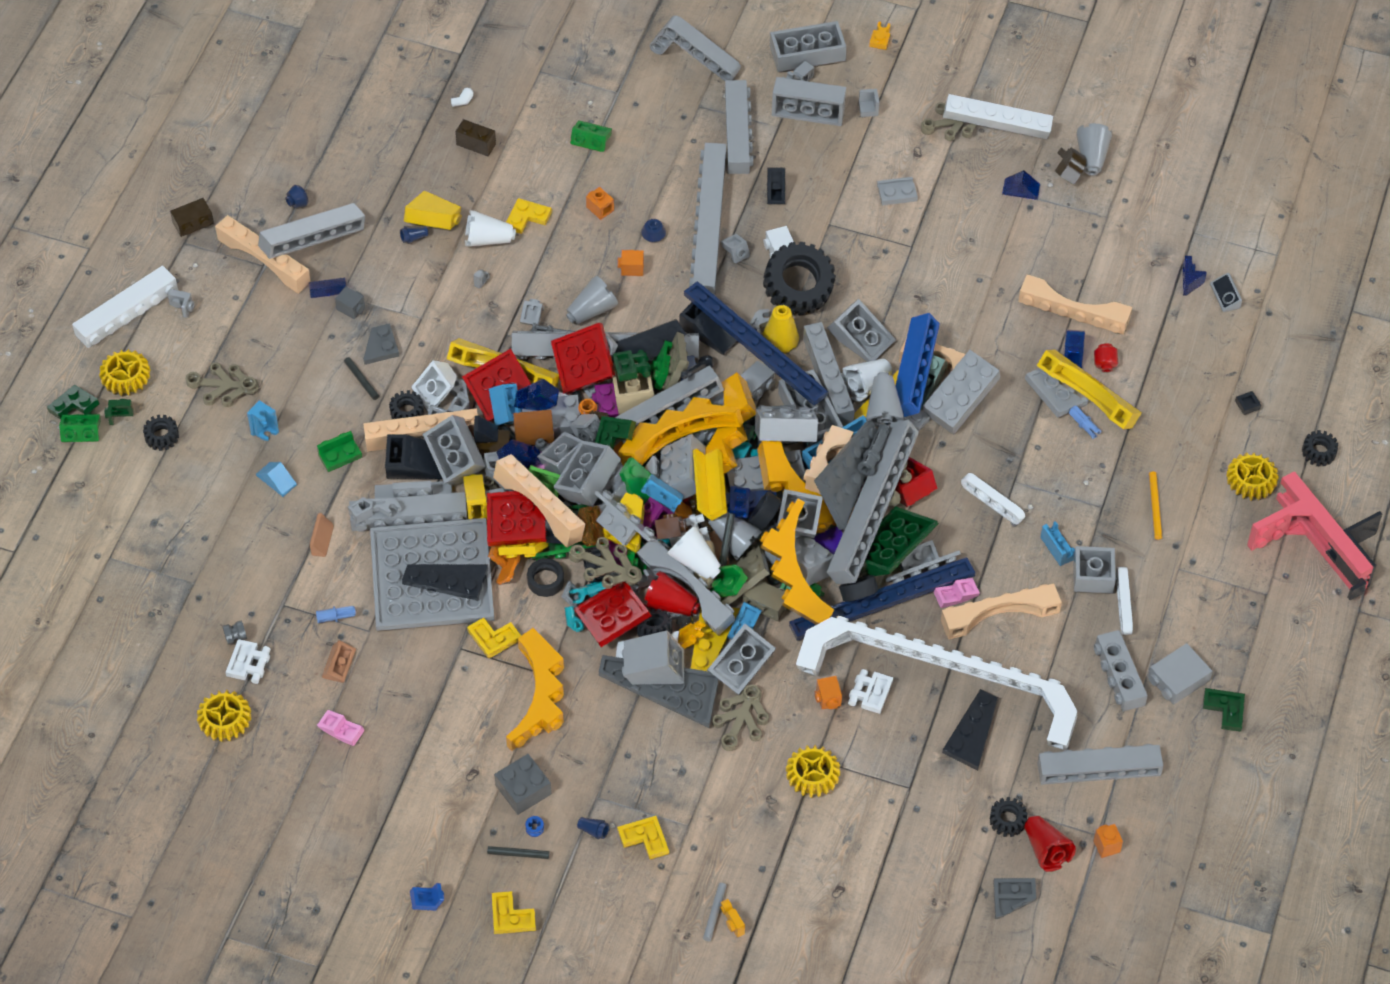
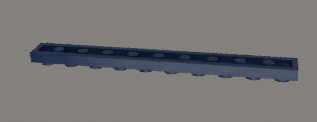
[684,281,828,406]
[789,557,975,641]

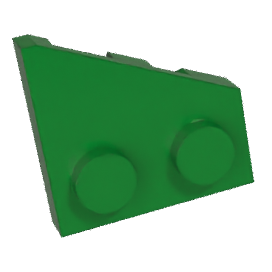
[651,340,672,390]
[619,458,651,505]

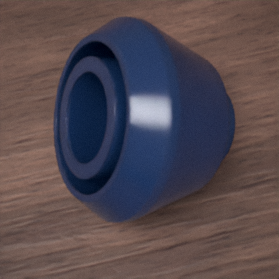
[285,185,309,208]
[641,219,666,242]

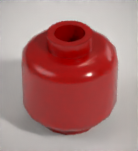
[1094,343,1119,372]

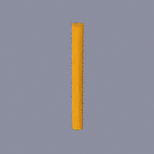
[1149,471,1162,540]

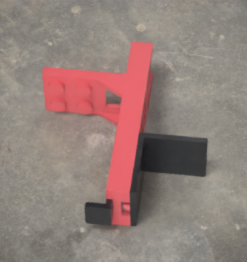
[1247,471,1383,600]

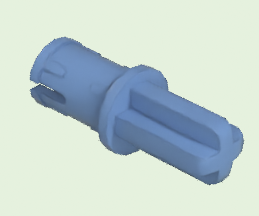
[1069,406,1101,439]
[316,606,356,623]

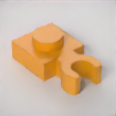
[869,21,890,50]
[678,621,706,649]
[720,899,745,938]

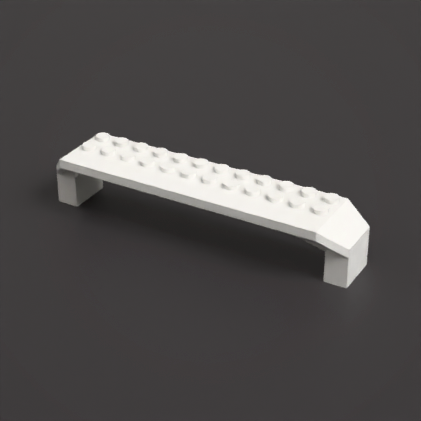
[796,616,1077,750]

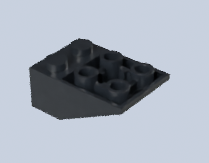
[679,302,737,355]
[385,434,443,479]

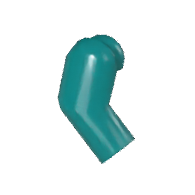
[564,606,584,632]

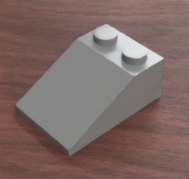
[827,299,896,362]
[708,624,776,695]

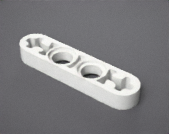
[961,473,1025,525]
[1116,567,1133,635]

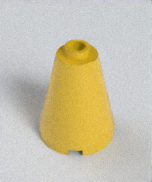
[762,305,799,354]

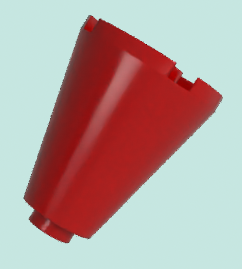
[644,571,701,617]
[1024,816,1076,872]

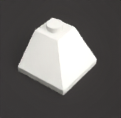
[412,360,457,412]

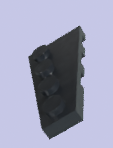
[612,319,687,361]

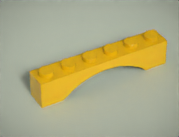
[447,338,560,396]
[1036,349,1142,429]

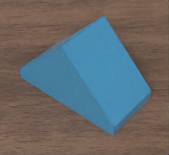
[256,462,297,497]

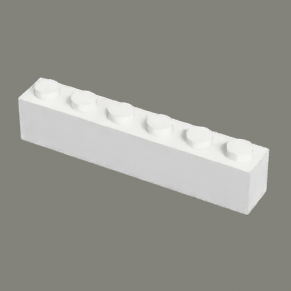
[943,94,1053,139]
[72,265,178,348]

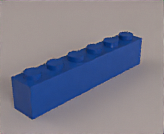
[895,313,940,417]

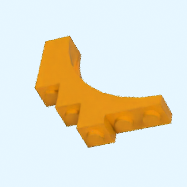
[705,372,756,474]
[618,397,744,466]
[757,441,854,533]
[760,498,834,625]
[506,628,564,751]

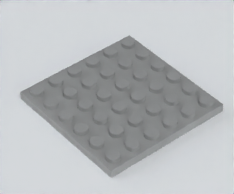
[370,518,495,631]

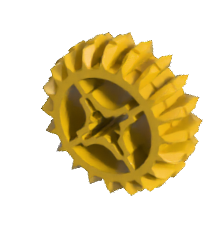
[99,349,151,396]
[1226,452,1279,501]
[197,689,251,742]
[786,745,840,798]

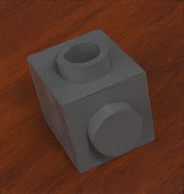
[335,286,365,319]

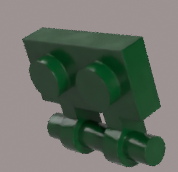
[613,350,651,382]

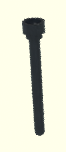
[681,355,714,379]

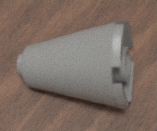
[1076,123,1112,176]
[566,276,618,324]
[866,372,904,427]
[708,511,763,560]

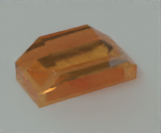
[577,505,604,547]

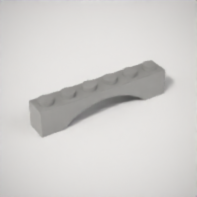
[637,540,735,636]

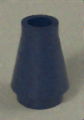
[400,226,428,244]
[577,817,609,839]

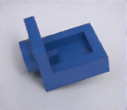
[410,883,444,911]

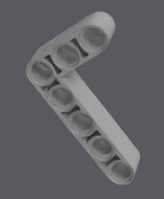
[650,16,741,81]

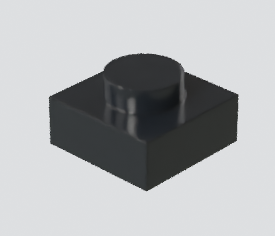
[1235,391,1261,415]

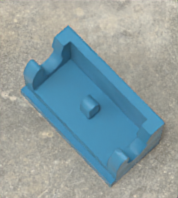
[489,384,521,426]
[247,400,279,441]
[641,474,684,513]
[1040,521,1075,566]

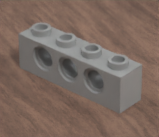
[1094,630,1147,711]

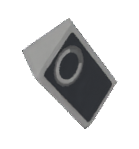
[1210,273,1242,312]

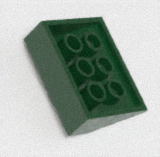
[859,506,939,577]

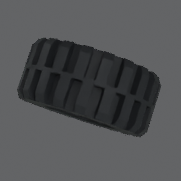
[763,241,836,316]

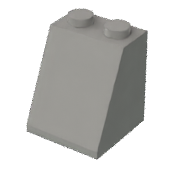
[622,631,684,685]

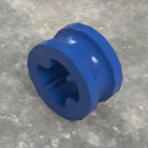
[525,816,544,837]

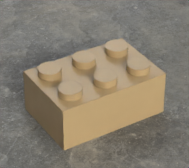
[613,362,654,415]

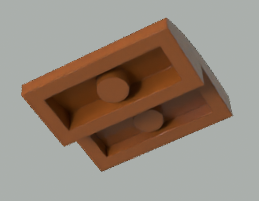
[513,410,554,446]

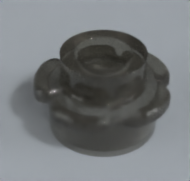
[676,615,695,628]

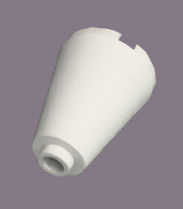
[465,210,516,247]
[841,359,892,401]
[667,526,721,579]

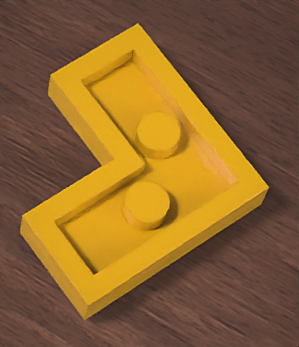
[506,198,552,234]
[498,542,549,558]
[467,617,521,659]
[617,816,669,860]
[492,891,536,934]

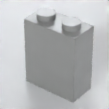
[1148,643,1213,705]

